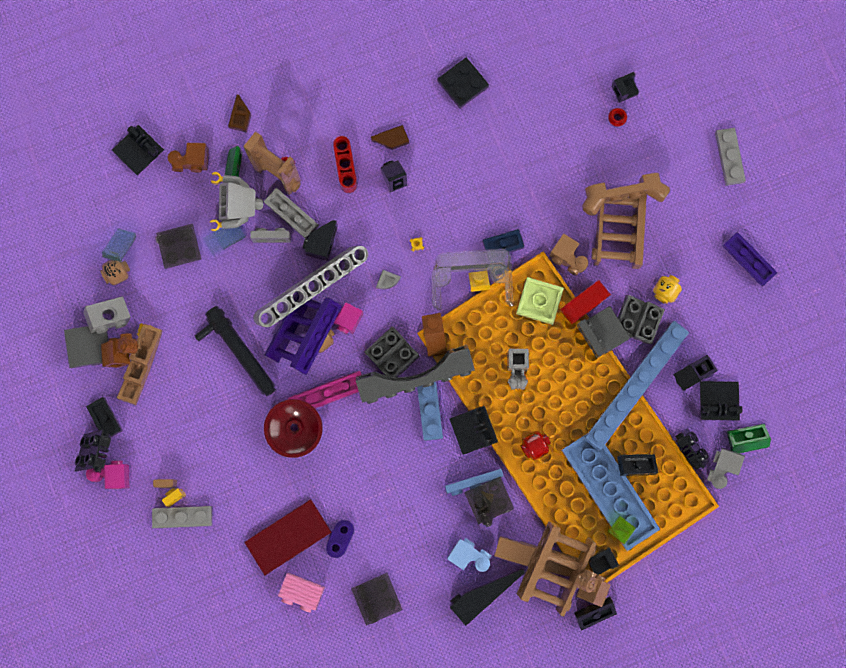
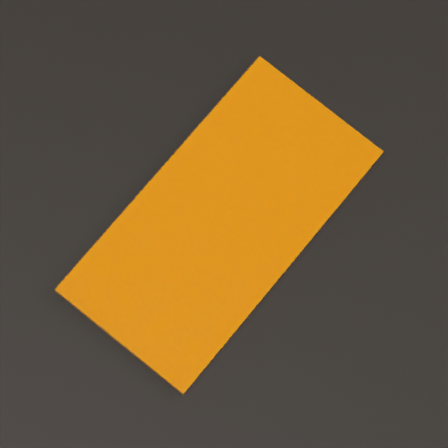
[417,251,719,583]

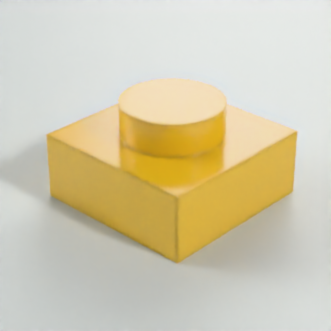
[468,270,490,292]
[162,488,186,507]

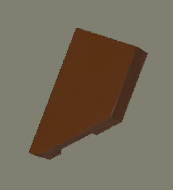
[228,94,251,132]
[371,125,409,150]

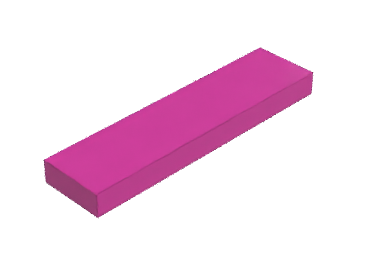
[288,371,362,409]

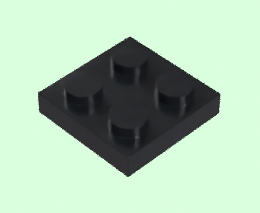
[437,57,489,109]

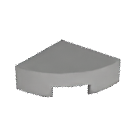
[376,270,401,290]

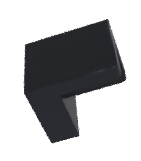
[611,72,639,103]
[588,547,619,575]

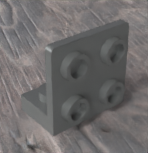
[577,307,630,358]

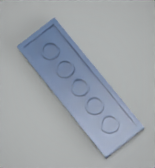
[561,433,660,551]

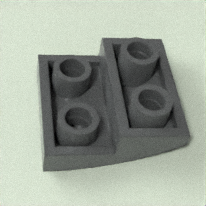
[618,295,665,344]
[64,326,108,369]
[365,326,420,377]

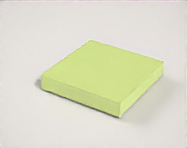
[516,277,564,325]

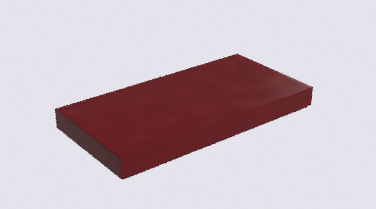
[244,499,332,576]

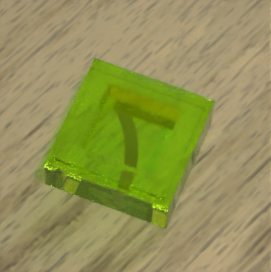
[607,516,636,544]

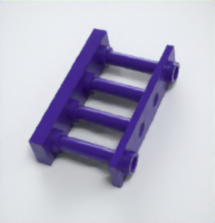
[264,292,342,375]

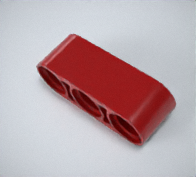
[333,136,357,193]
[560,280,611,325]

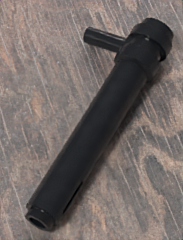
[195,306,276,397]

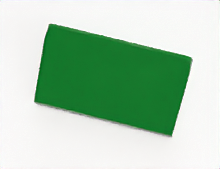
[225,146,243,177]
[727,424,771,453]

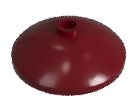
[264,399,323,458]

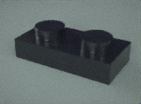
[86,397,123,438]
[617,454,658,476]
[574,597,617,631]

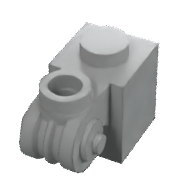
[507,349,529,390]
[707,448,745,489]

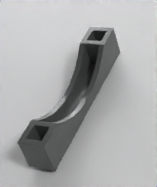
[356,345,475,404]

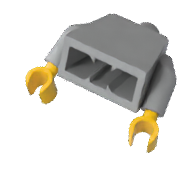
[209,172,263,231]

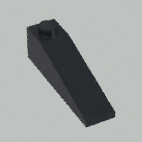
[450,569,525,626]

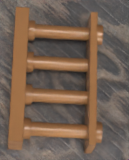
[243,131,301,195]
[591,194,647,269]
[516,521,596,617]

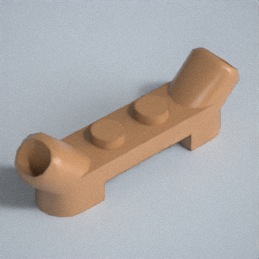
[582,173,670,216]

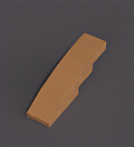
[117,324,163,406]
[494,536,578,577]

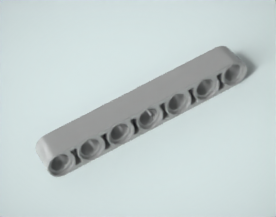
[253,246,368,327]

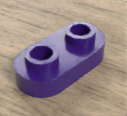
[326,520,354,558]

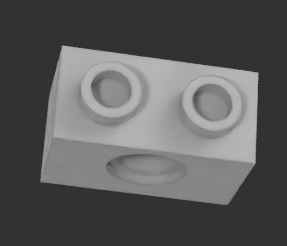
[83,296,131,334]

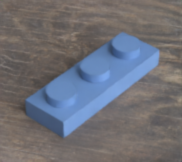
[417,382,443,441]
[445,469,503,496]

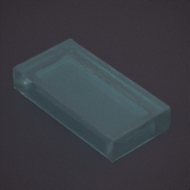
[203,227,246,255]
[102,228,136,262]

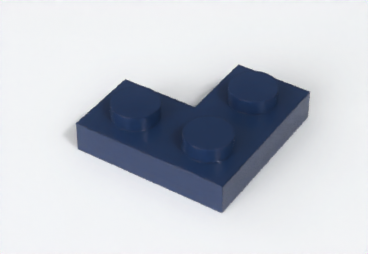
[482,229,524,277]

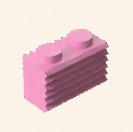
[278,573,325,613]

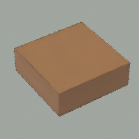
[153,479,177,488]

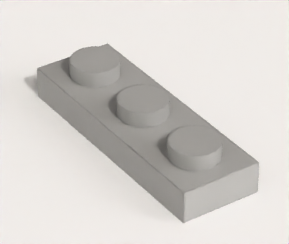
[715,128,746,186]
[264,188,319,238]
[152,506,212,528]

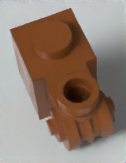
[168,143,209,173]
[101,333,138,368]

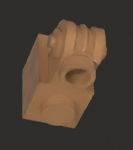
[549,233,588,276]
[575,569,611,607]

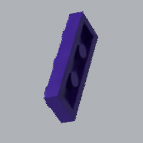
[722,232,777,287]

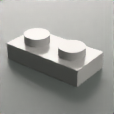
[251,228,291,243]

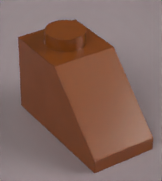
[422,313,447,357]

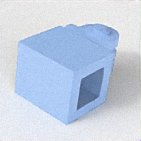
[447,538,492,572]

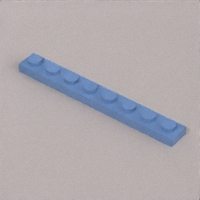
[584,321,689,451]

